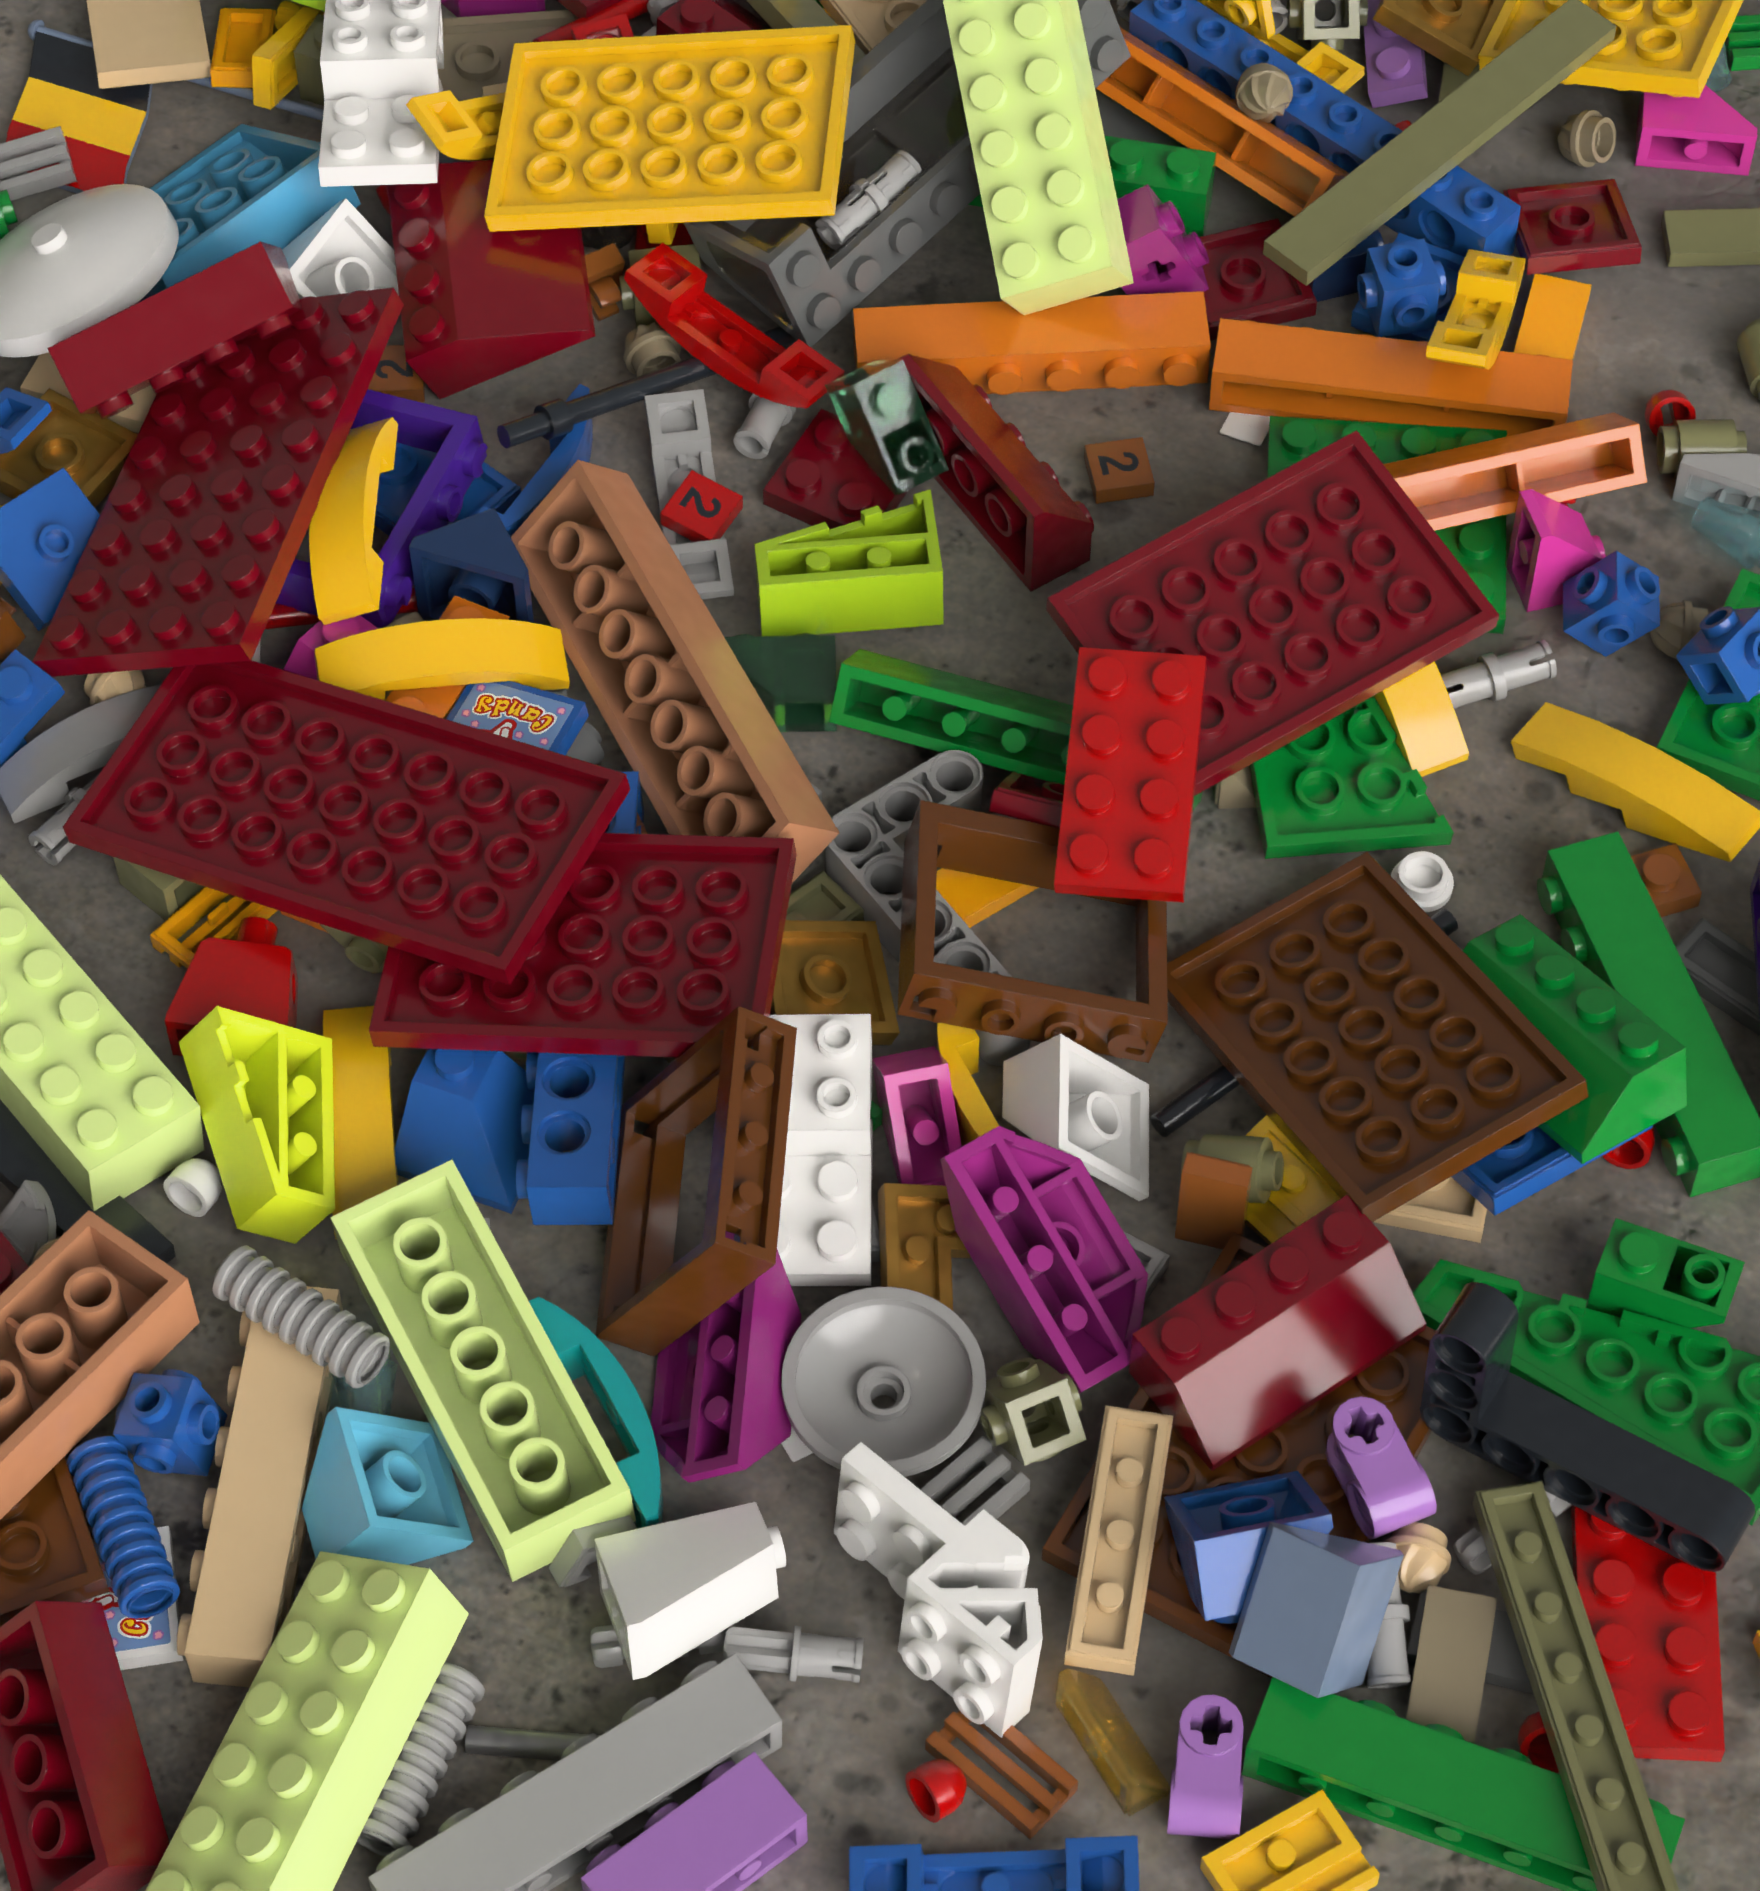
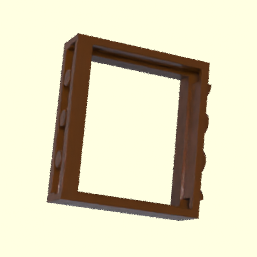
[897,800,1168,1063]
[595,1006,797,1357]

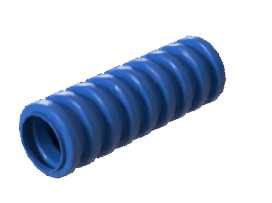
[67,1436,180,1619]

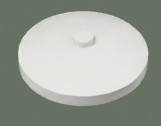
[0,184,179,358]

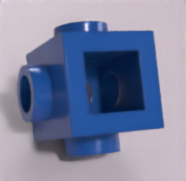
[1357,238,1446,337]
[1563,551,1660,657]
[1676,606,1760,705]
[113,1369,227,1476]

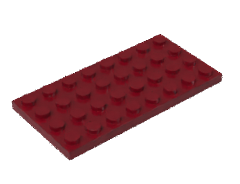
[33,287,404,677]
[63,660,630,985]

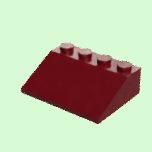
[387,160,596,399]

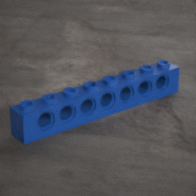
[1129,0,1521,257]
[516,771,644,1225]

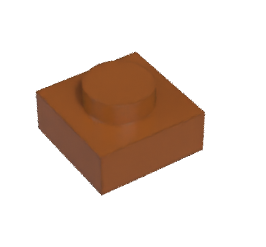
[1631,843,1702,917]

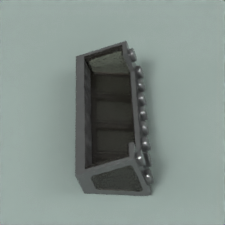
[684,0,1131,347]

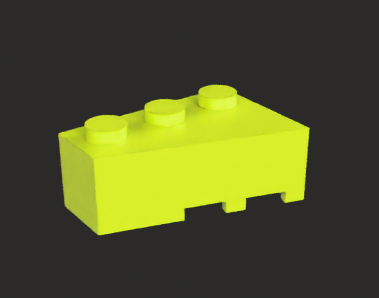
[179,1006,335,1244]

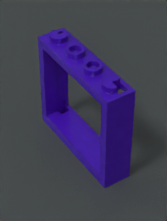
[276,389,488,629]

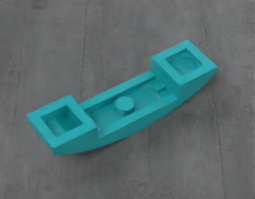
[529,1296,663,1529]

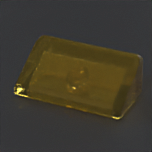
[1055,1668,1170,1816]

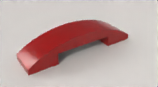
[624,242,845,409]

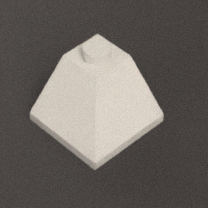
[282,198,399,299]
[1002,1034,1149,1201]

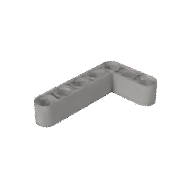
[825,750,1030,1066]

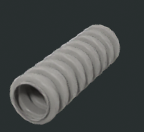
[212,1245,390,1389]
[357,1662,485,1857]

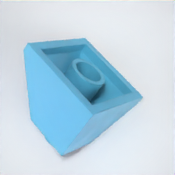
[301,1407,473,1565]

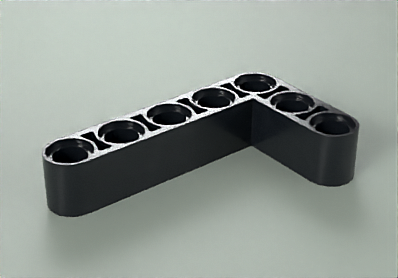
[1420,1282,1756,1572]

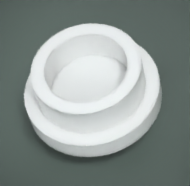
[1391,851,1454,912]

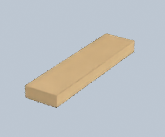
[1064,1405,1173,1676]

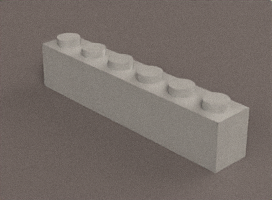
[368,1653,782,1891]

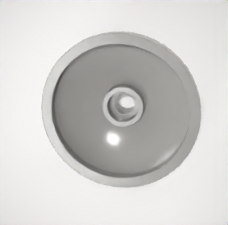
[782,1287,986,1477]

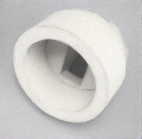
[163,1158,222,1217]

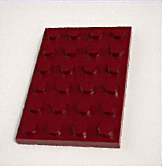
[1046,430,1499,796]
[369,833,797,1057]

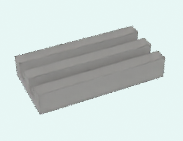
[0,126,77,201]
[920,1436,1030,1526]

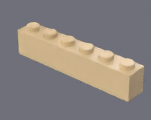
[177,1286,343,1688]

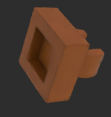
[585,243,625,322]

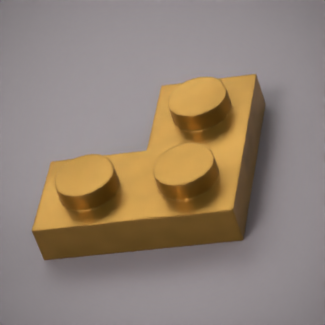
[878,1183,971,1311]

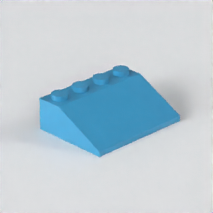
[138,124,361,303]

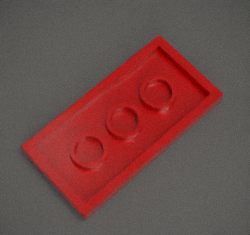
[1054,647,1207,903]
[1571,1505,1725,1762]

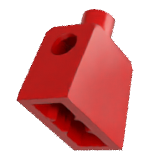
[164,917,298,1056]

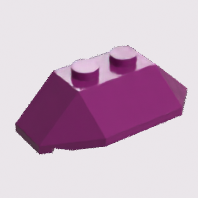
[940,1126,1148,1394]
[651,1231,802,1483]

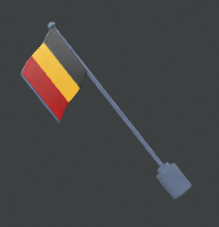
[6,20,493,193]

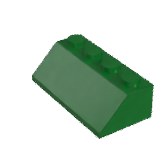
[1463,914,1687,1164]

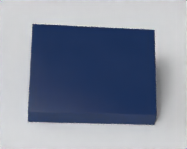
[409,508,534,623]

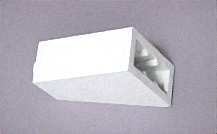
[594,1502,786,1680]

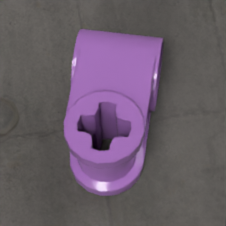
[1325,1397,1437,1540]
[1167,1694,1244,1840]

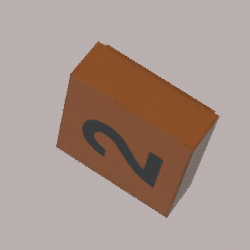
[368,345,425,403]
[1084,437,1155,504]

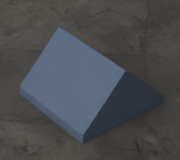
[1229,1522,1404,1698]

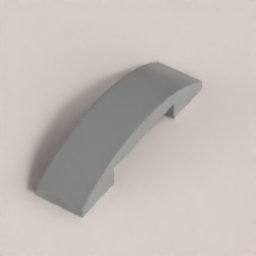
[645,389,734,599]
[0,684,161,824]

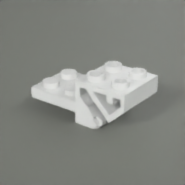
[318,0,444,187]
[769,1014,873,1286]
[834,1442,1043,1738]

